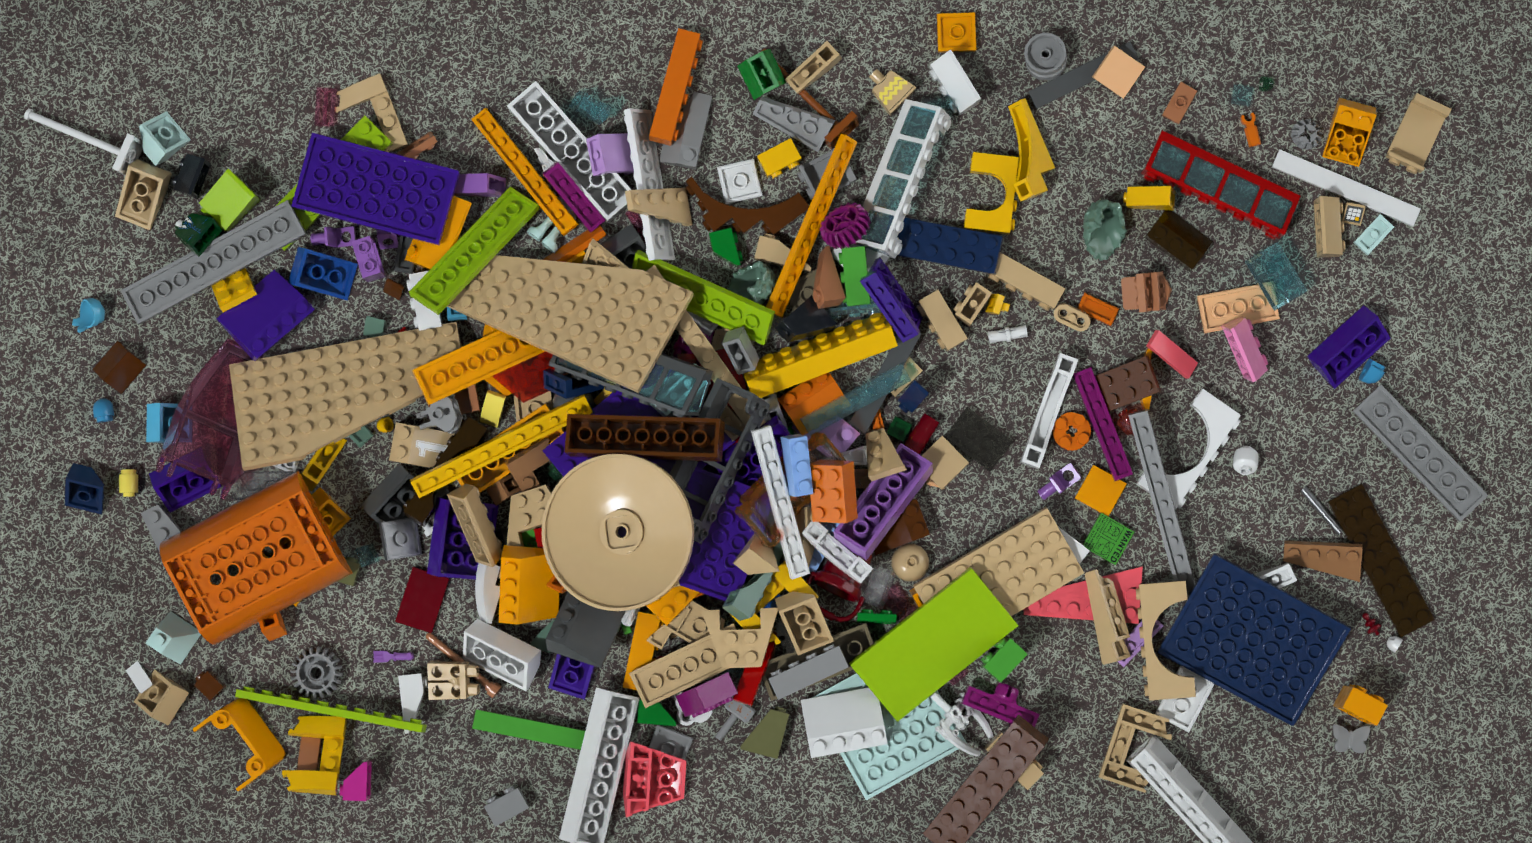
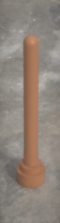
[426,633,502,699]

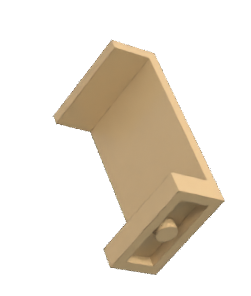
[1385,93,1452,174]

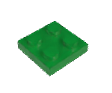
[856,609,897,624]

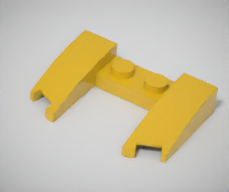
[728,561,819,645]
[282,716,347,795]

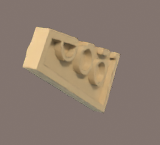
[625,188,692,226]

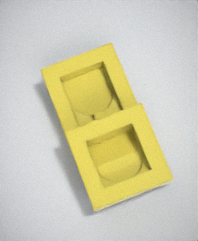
[480,390,506,428]

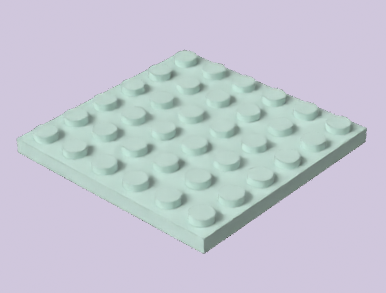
[812,673,966,800]

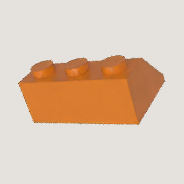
[778,373,850,435]

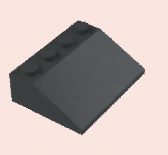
[546,592,625,668]

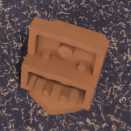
[1121,271,1172,312]

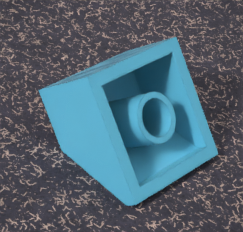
[146,403,192,443]

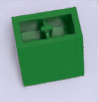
[737,49,787,100]

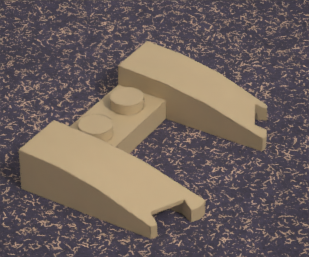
[335,73,409,153]
[1098,704,1172,793]

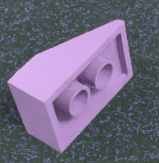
[792,414,860,457]

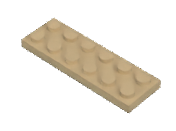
[629,623,737,708]

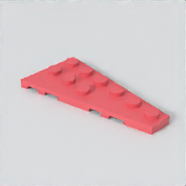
[1023,566,1143,624]

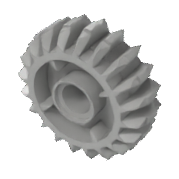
[290,647,343,699]

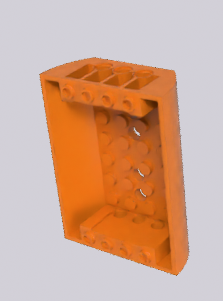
[159,471,353,645]

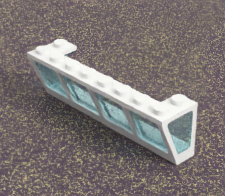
[853,99,951,259]

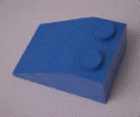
[288,247,358,301]

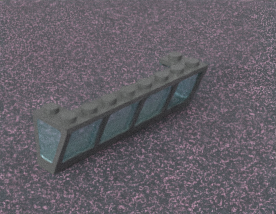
[549,353,713,418]

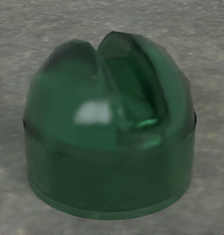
[1259,76,1274,92]

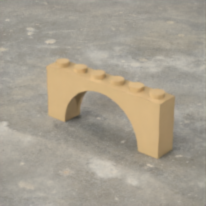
[1136,580,1196,701]

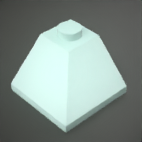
[139,111,191,166]
[146,611,201,664]

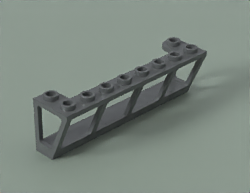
[669,378,770,545]

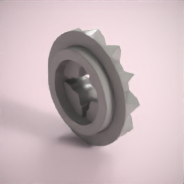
[1291,119,1322,149]

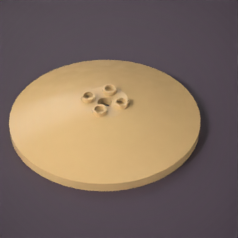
[542,454,694,611]

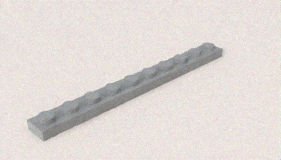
[1128,409,1196,596]

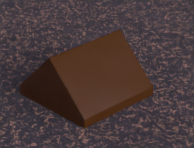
[92,340,147,394]

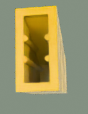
[1123,186,1176,211]

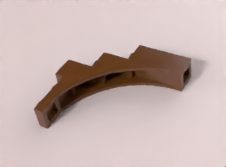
[685,176,809,236]

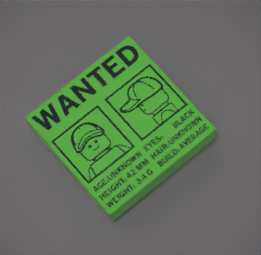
[1082,513,1134,565]

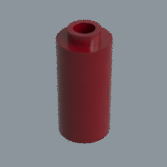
[903,413,940,455]

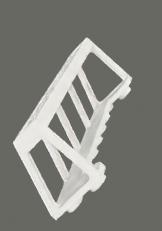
[1125,734,1253,843]

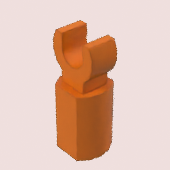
[1240,113,1261,148]

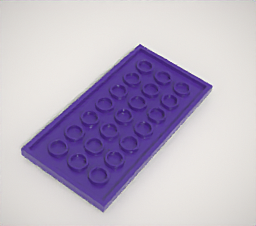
[291,133,460,246]

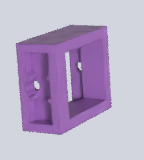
[351,236,386,282]

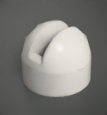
[1387,636,1403,653]

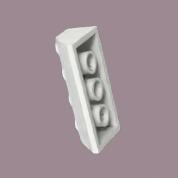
[463,619,541,691]

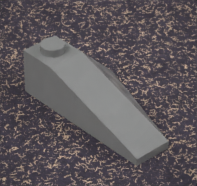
[659,92,712,170]

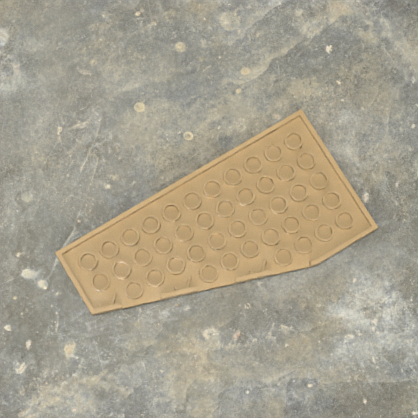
[447,255,694,393]
[229,322,461,471]

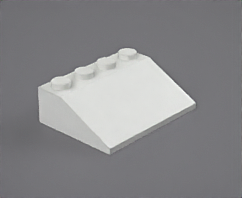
[801,687,888,758]

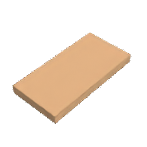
[1197,282,1280,334]

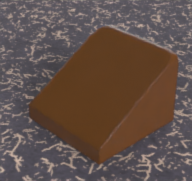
[383,278,406,300]

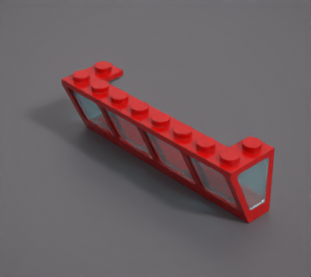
[1141,130,1301,240]

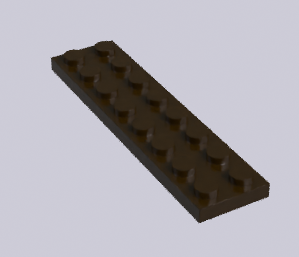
[1328,484,1435,638]

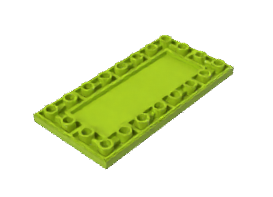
[849,567,1018,722]

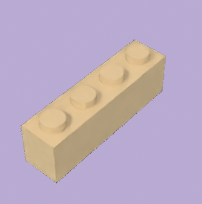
[987,252,1066,311]

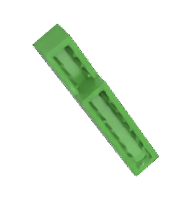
[472,709,586,750]

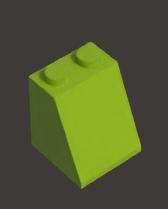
[199,169,261,232]

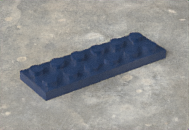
[886,215,1003,275]

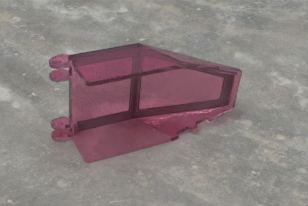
[156,338,263,500]

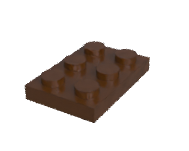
[1096,356,1161,412]

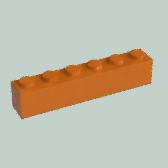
[649,28,703,146]

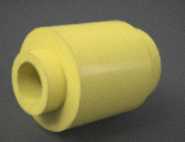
[119,469,139,497]

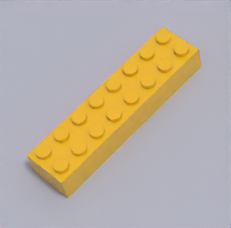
[743,313,898,398]

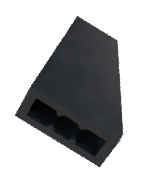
[775,295,837,343]

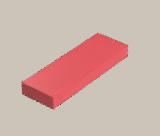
[1146,330,1198,379]

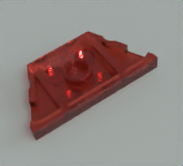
[492,351,560,403]

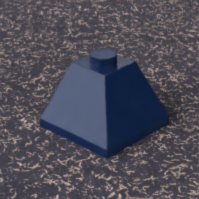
[65,463,104,515]

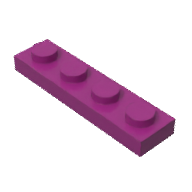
[542,161,605,232]

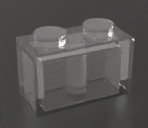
[861,563,896,609]

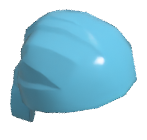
[72,298,105,333]

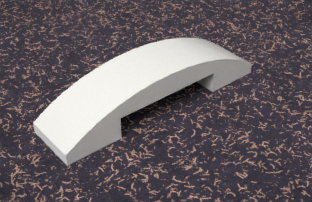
[801,521,873,584]

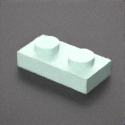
[1353,214,1394,255]

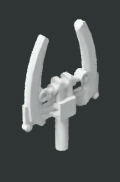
[930,692,994,757]

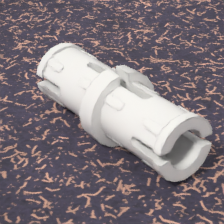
[988,325,1028,344]

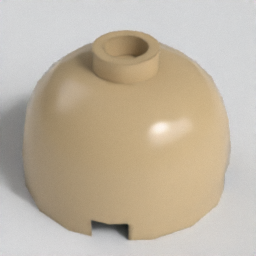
[891,544,929,581]

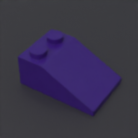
[548,654,596,700]

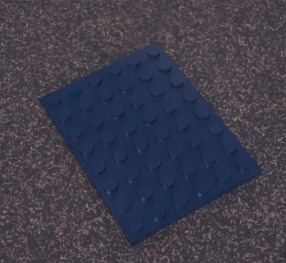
[1157,553,1351,726]

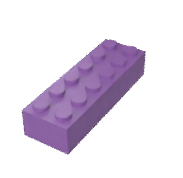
[834,443,933,560]

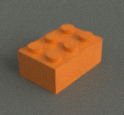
[810,460,858,523]

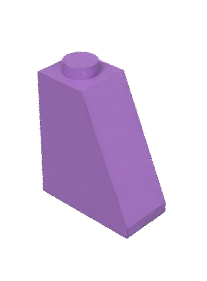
[454,173,506,197]

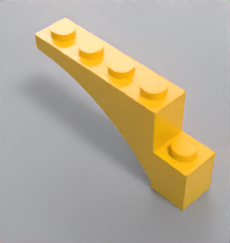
[1008,98,1055,202]

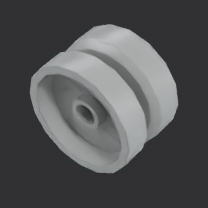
[1024,33,1067,81]

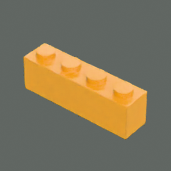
[623,611,664,690]

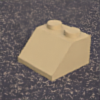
[134,669,189,725]

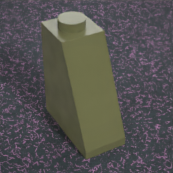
[740,706,789,759]

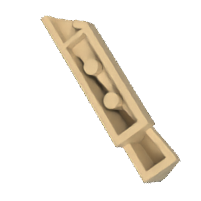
[1085,569,1131,665]

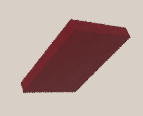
[395,567,450,633]

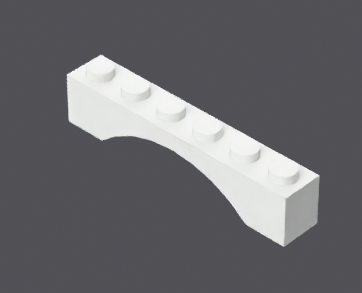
[1020,353,1078,469]

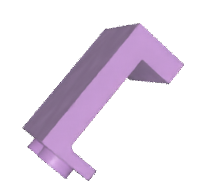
[586,133,634,176]

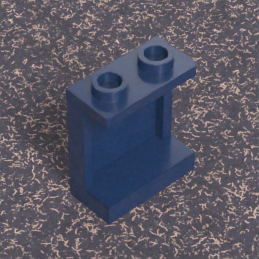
[543,366,605,399]

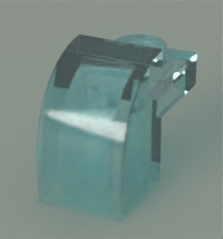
[569,90,612,125]

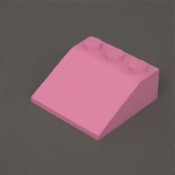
[1221,316,1268,382]

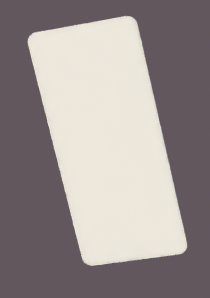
[125,661,153,693]

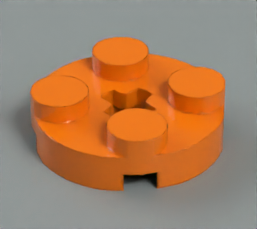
[1052,412,1091,451]

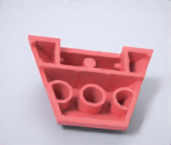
[623,741,686,817]

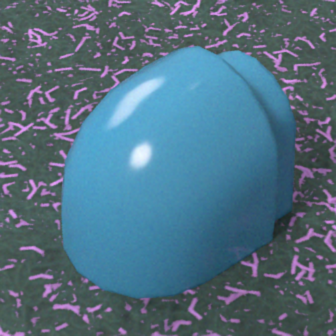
[1359,358,1385,384]
[93,398,114,423]

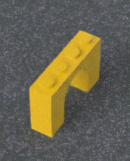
[964,152,1019,235]

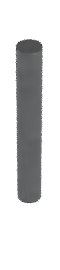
[1300,486,1343,535]

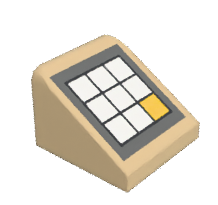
[1342,202,1365,226]

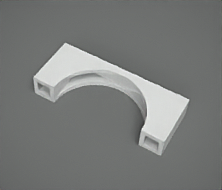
[1136,389,1241,510]

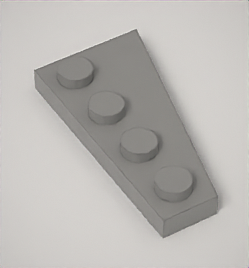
[753,97,835,152]

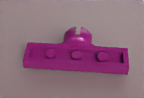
[961,683,1040,727]

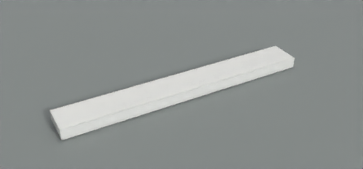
[1271,149,1421,227]
[751,425,810,580]

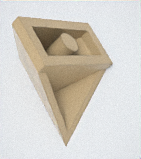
[733,532,779,575]

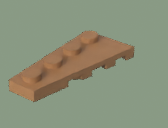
[1283,540,1363,582]

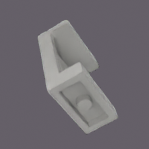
[797,148,857,200]

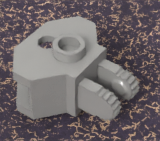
[416,396,463,432]

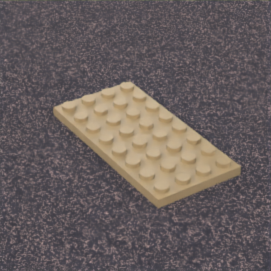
[913,507,1084,616]

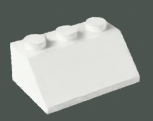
[929,50,981,116]

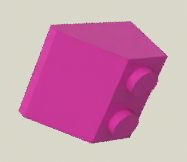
[340,760,372,801]

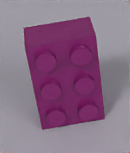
[676,672,738,718]

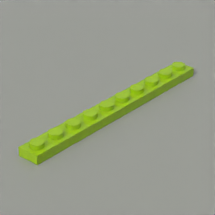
[235,686,427,733]

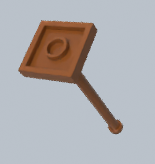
[761,48,859,150]

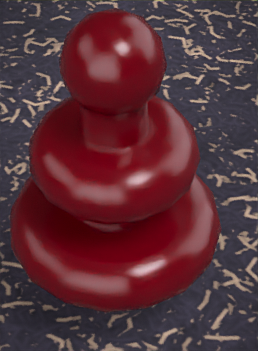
[1362,613,1382,636]

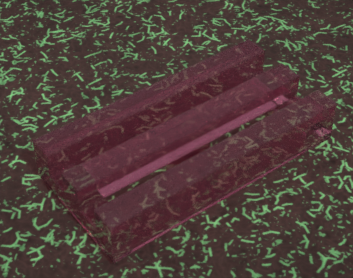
[315,87,337,127]

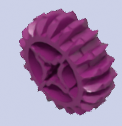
[820,202,871,249]

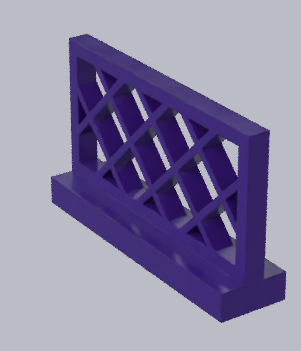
[860,257,923,343]

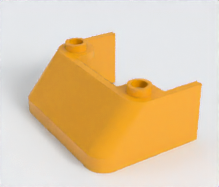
[192,698,285,791]

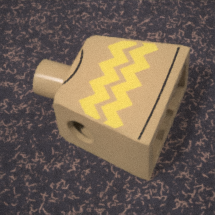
[869,69,916,116]

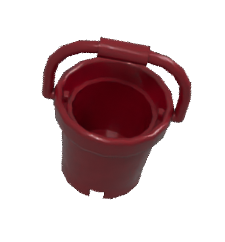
[806,549,873,622]

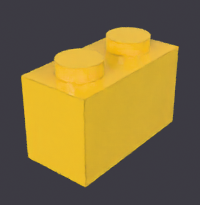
[757,138,802,179]

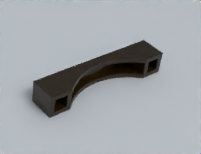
[403,416,489,527]

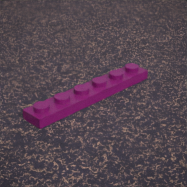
[1073,367,1133,482]

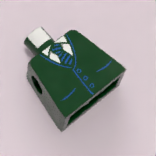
[175,213,222,257]

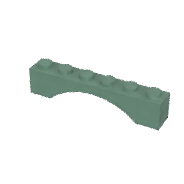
[722,513,783,621]

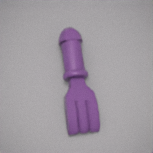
[373,651,414,663]

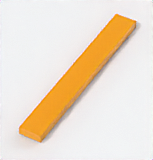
[471,108,579,236]

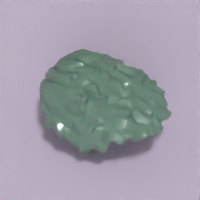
[1083,199,1127,261]
[727,261,776,305]

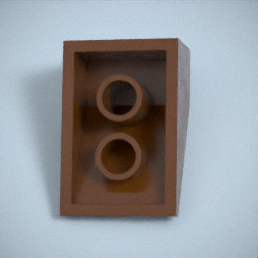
[874,499,930,555]

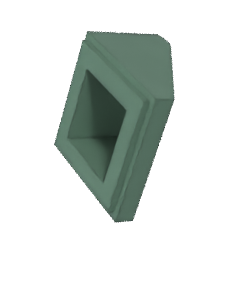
[363,316,386,337]

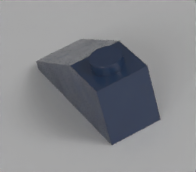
[897,380,929,414]

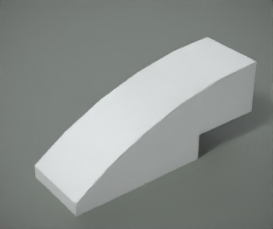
[475,563,501,624]

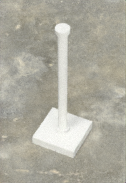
[24,108,143,176]

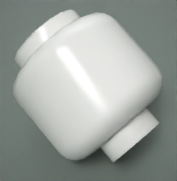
[1233,446,1259,475]

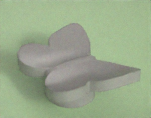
[1332,724,1370,753]

